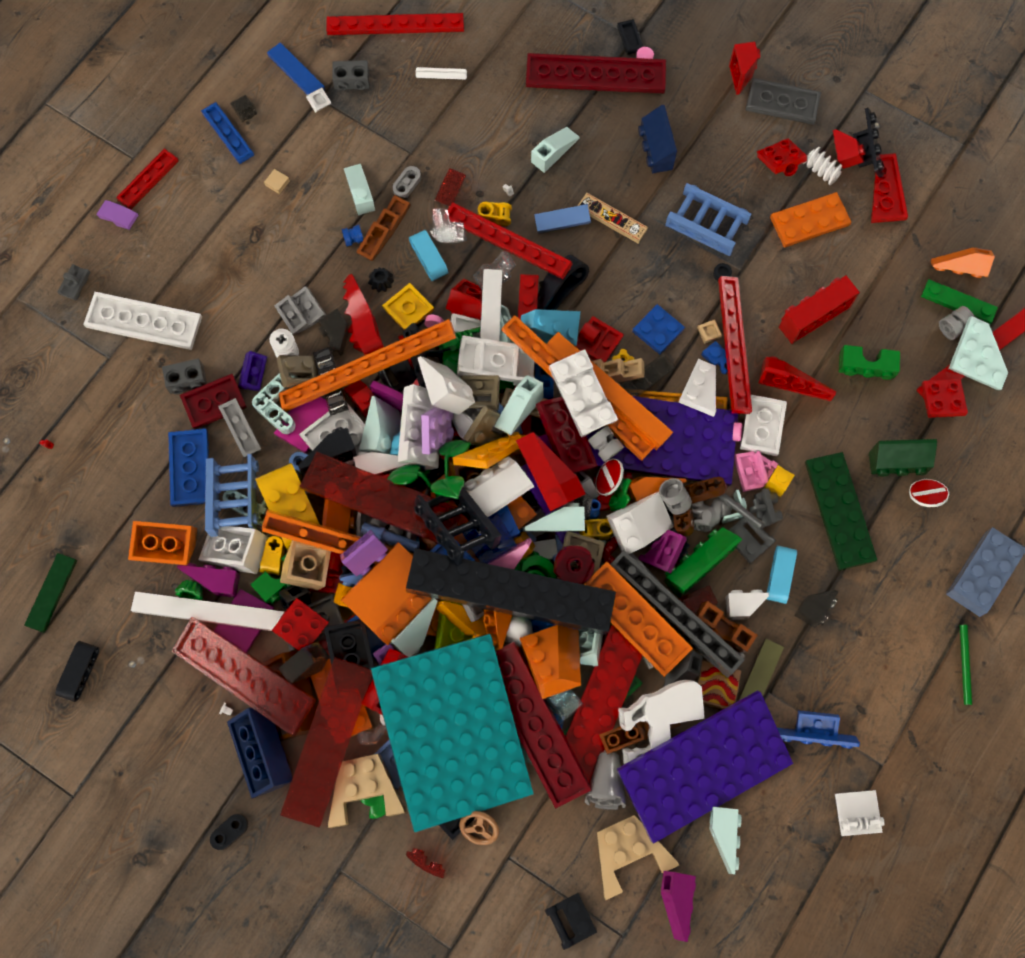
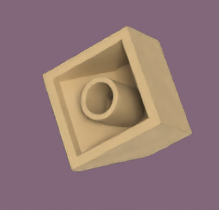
[280,540,331,591]

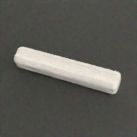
[416,67,467,80]

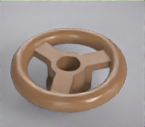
[459,811,499,845]

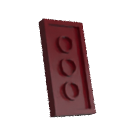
[536,397,598,473]

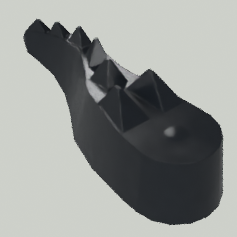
[537,255,589,310]

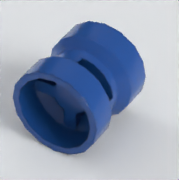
[341,225,363,247]

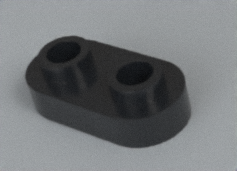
[210,814,248,850]

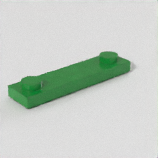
[921,279,998,325]

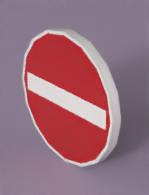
[595,459,624,496]
[909,479,949,507]

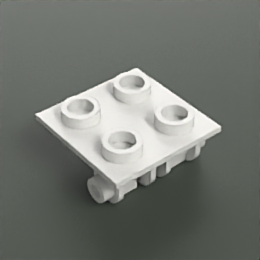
[835,790,884,836]

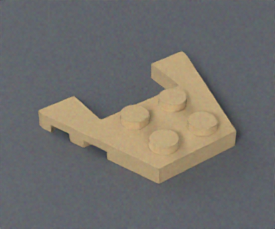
[328,754,407,828]
[597,815,679,900]

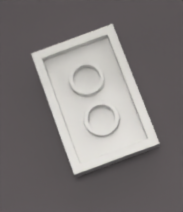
[740,395,787,456]

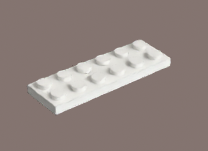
[83,292,202,350]

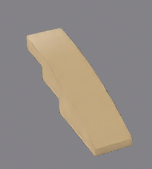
[592,358,645,382]

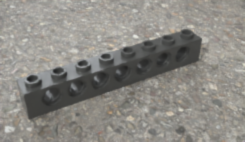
[610,550,745,678]

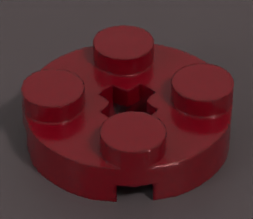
[553,545,595,584]

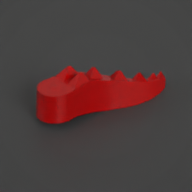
[343,274,384,355]

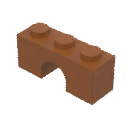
[695,601,758,653]

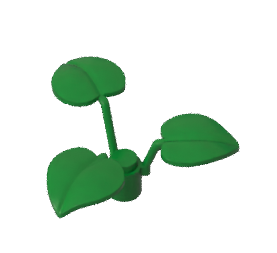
[386,440,471,503]

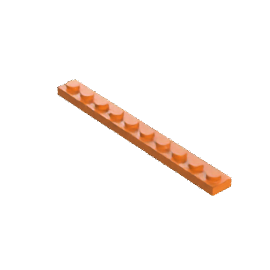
[501,315,655,461]
[279,319,456,412]

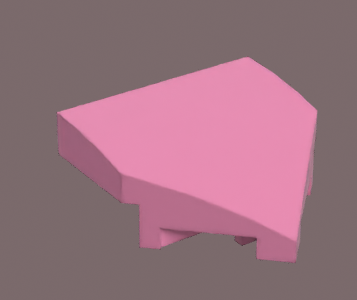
[734,451,778,492]

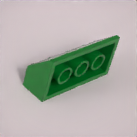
[664,527,742,599]

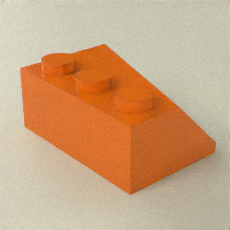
[520,625,581,699]

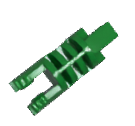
[439,326,481,352]

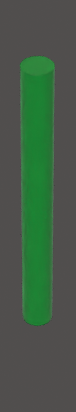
[959,625,972,705]

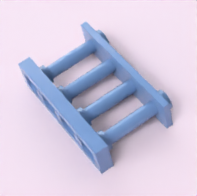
[665,183,751,256]
[205,454,259,537]

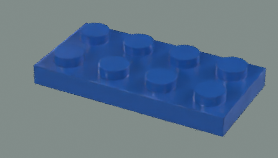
[168,429,209,507]

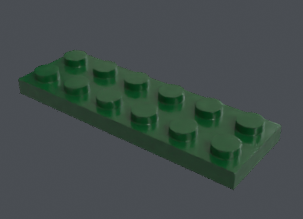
[805,452,877,571]

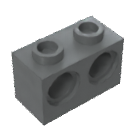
[332,60,369,90]
[162,358,207,394]

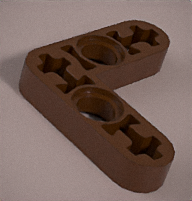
[673,477,727,537]

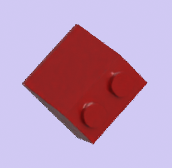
[729,41,760,95]
[446,279,483,320]

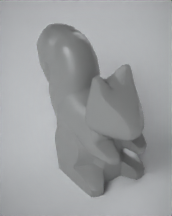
[691,493,732,532]

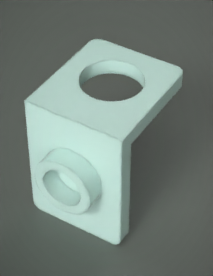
[722,490,747,523]

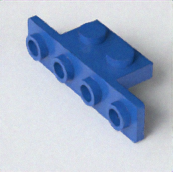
[777,710,860,749]

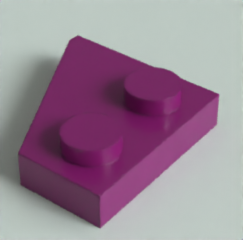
[638,530,687,574]

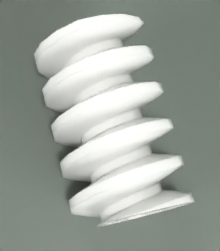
[803,147,842,185]
[269,329,299,357]

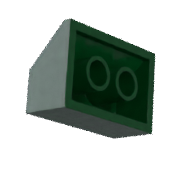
[869,439,937,477]

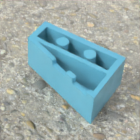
[521,309,581,346]

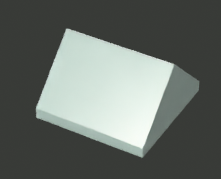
[579,630,603,666]

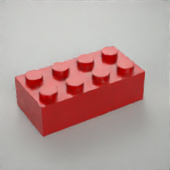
[779,275,860,344]

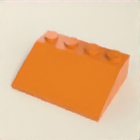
[341,542,432,646]

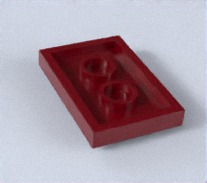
[180,374,247,430]

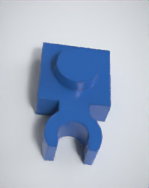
[701,341,728,375]

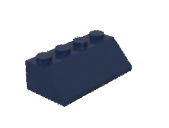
[227,704,294,799]

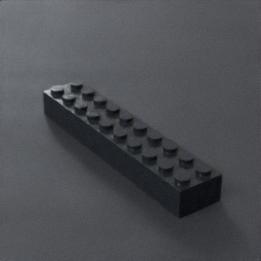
[406,548,616,635]

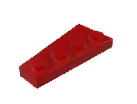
[871,153,908,223]

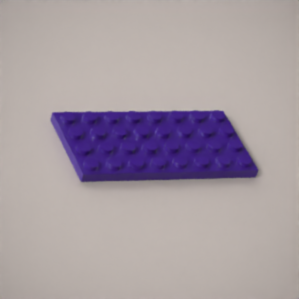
[586,396,738,486]
[617,691,793,844]

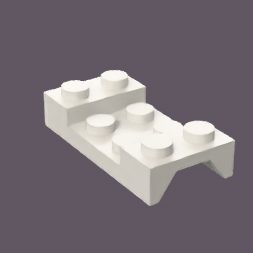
[457,336,535,386]
[549,349,618,438]
[398,384,439,470]

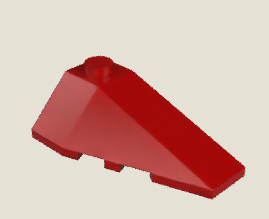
[758,356,836,401]
[516,432,586,511]

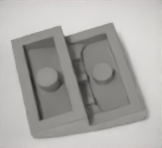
[274,286,327,335]

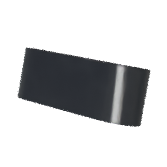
[55,641,99,702]

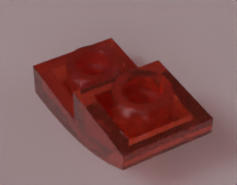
[435,168,466,207]
[406,848,446,878]

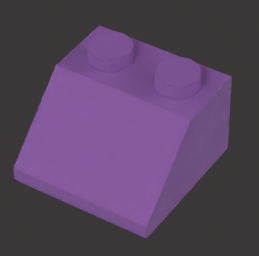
[340,529,388,576]

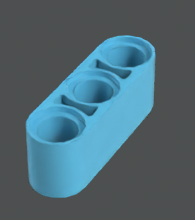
[409,230,449,281]
[767,545,797,604]

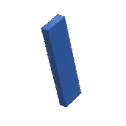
[267,43,325,95]
[201,102,254,164]

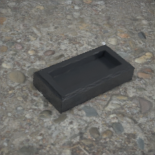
[617,19,644,55]

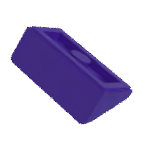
[238,351,267,391]

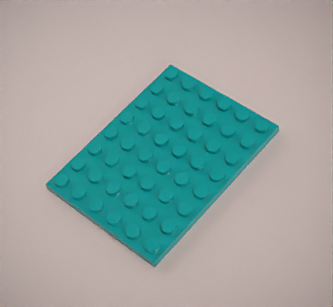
[370,634,534,832]

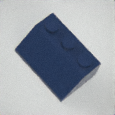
[638,105,677,174]

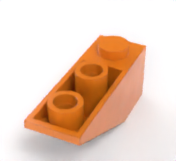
[930,247,995,278]
[627,477,687,504]
[483,609,512,651]

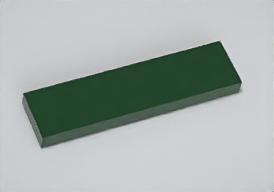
[24,553,77,633]

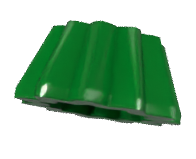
[175,580,203,600]

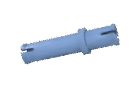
[360,522,420,554]

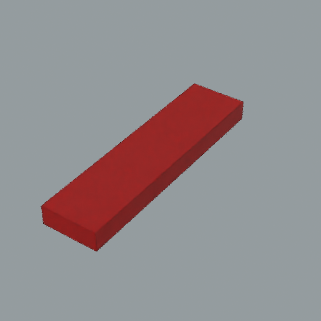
[116,148,179,210]

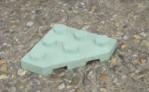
[949,316,1008,390]

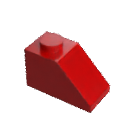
[833,129,866,169]
[343,380,375,418]

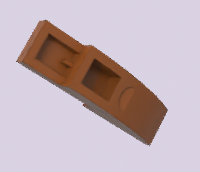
[599,721,681,754]

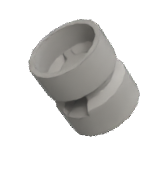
[939,306,975,340]
[588,426,624,462]
[659,478,692,515]

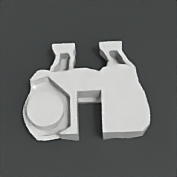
[618,680,705,764]

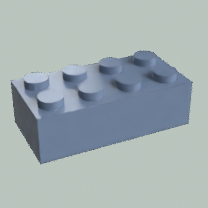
[946,527,1025,617]

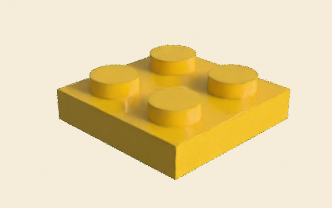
[382,283,435,330]

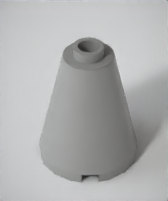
[585,750,626,810]

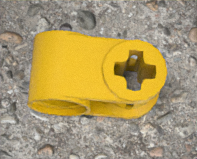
[477,201,512,226]
[579,519,613,540]
[260,536,285,576]

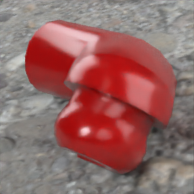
[602,537,618,564]

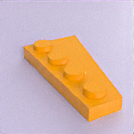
[453,432,526,469]

